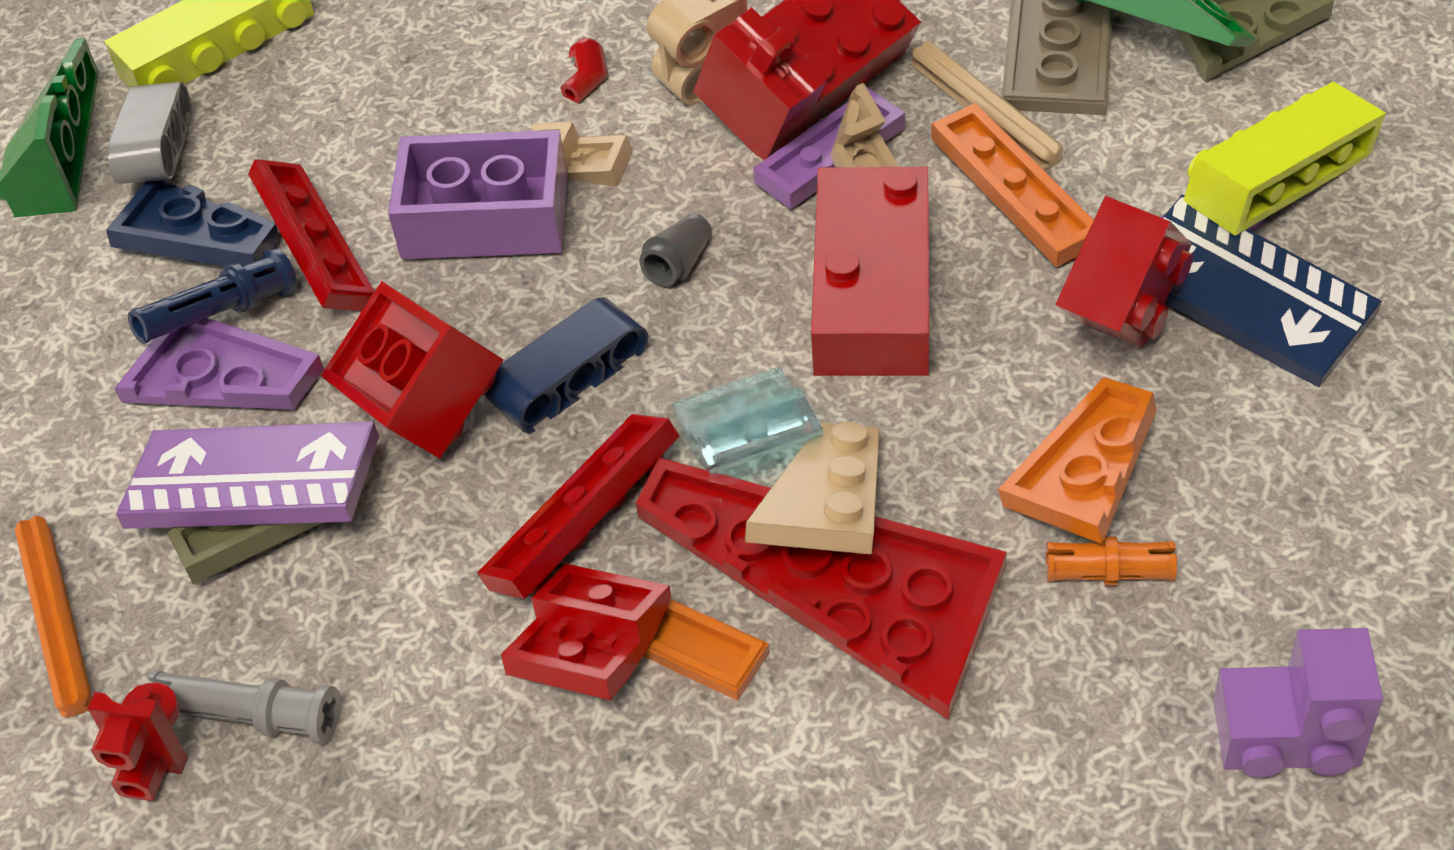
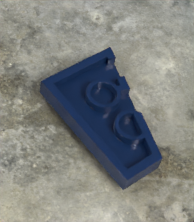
[106,180,280,267]

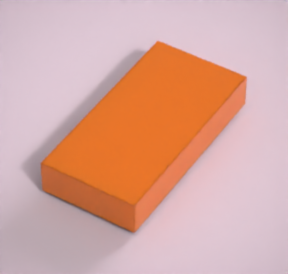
[643,599,770,701]

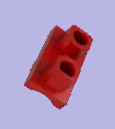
[87,682,188,801]

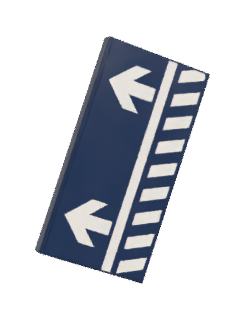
[1162,194,1382,388]

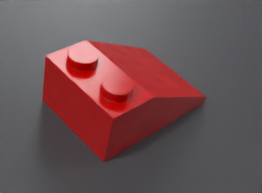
[320,281,504,459]

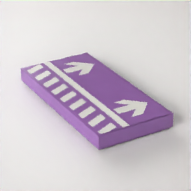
[116,421,379,529]

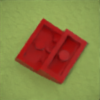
[500,564,672,701]

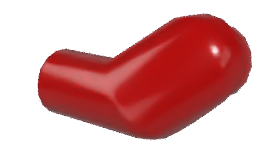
[560,37,608,104]

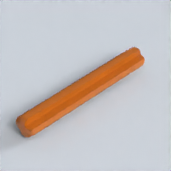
[15,515,92,718]

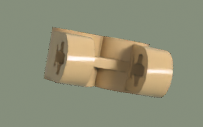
[646,0,748,106]

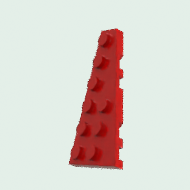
[636,457,1007,720]

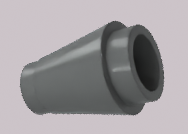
[639,213,712,287]

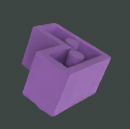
[1213,628,1383,777]

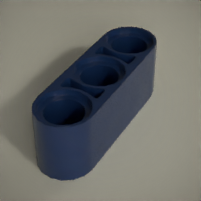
[484,297,649,434]

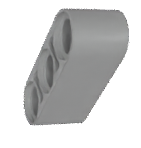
[108,82,191,184]

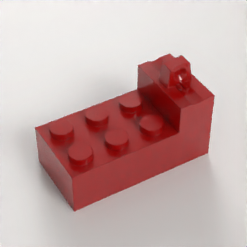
[693,0,921,160]

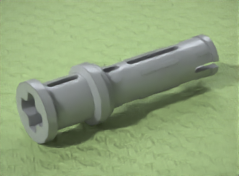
[148,671,341,744]

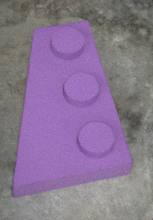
[114,318,324,410]

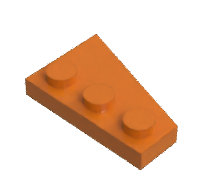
[998,377,1157,544]

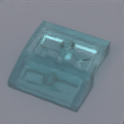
[672,366,823,474]

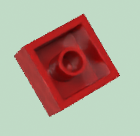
[1055,195,1193,349]

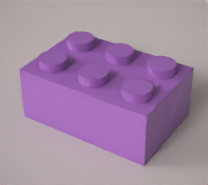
[388,130,568,259]

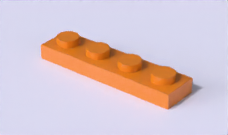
[931,103,1094,267]

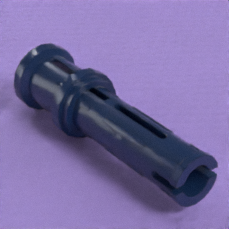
[128,248,296,344]

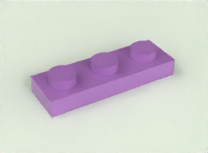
[753,88,905,209]

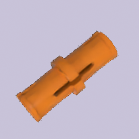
[1045,536,1177,586]

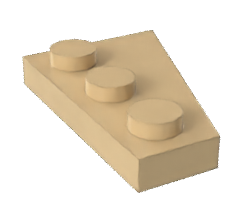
[745,422,880,554]

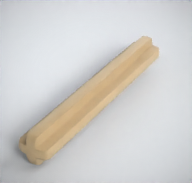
[911,41,1064,170]

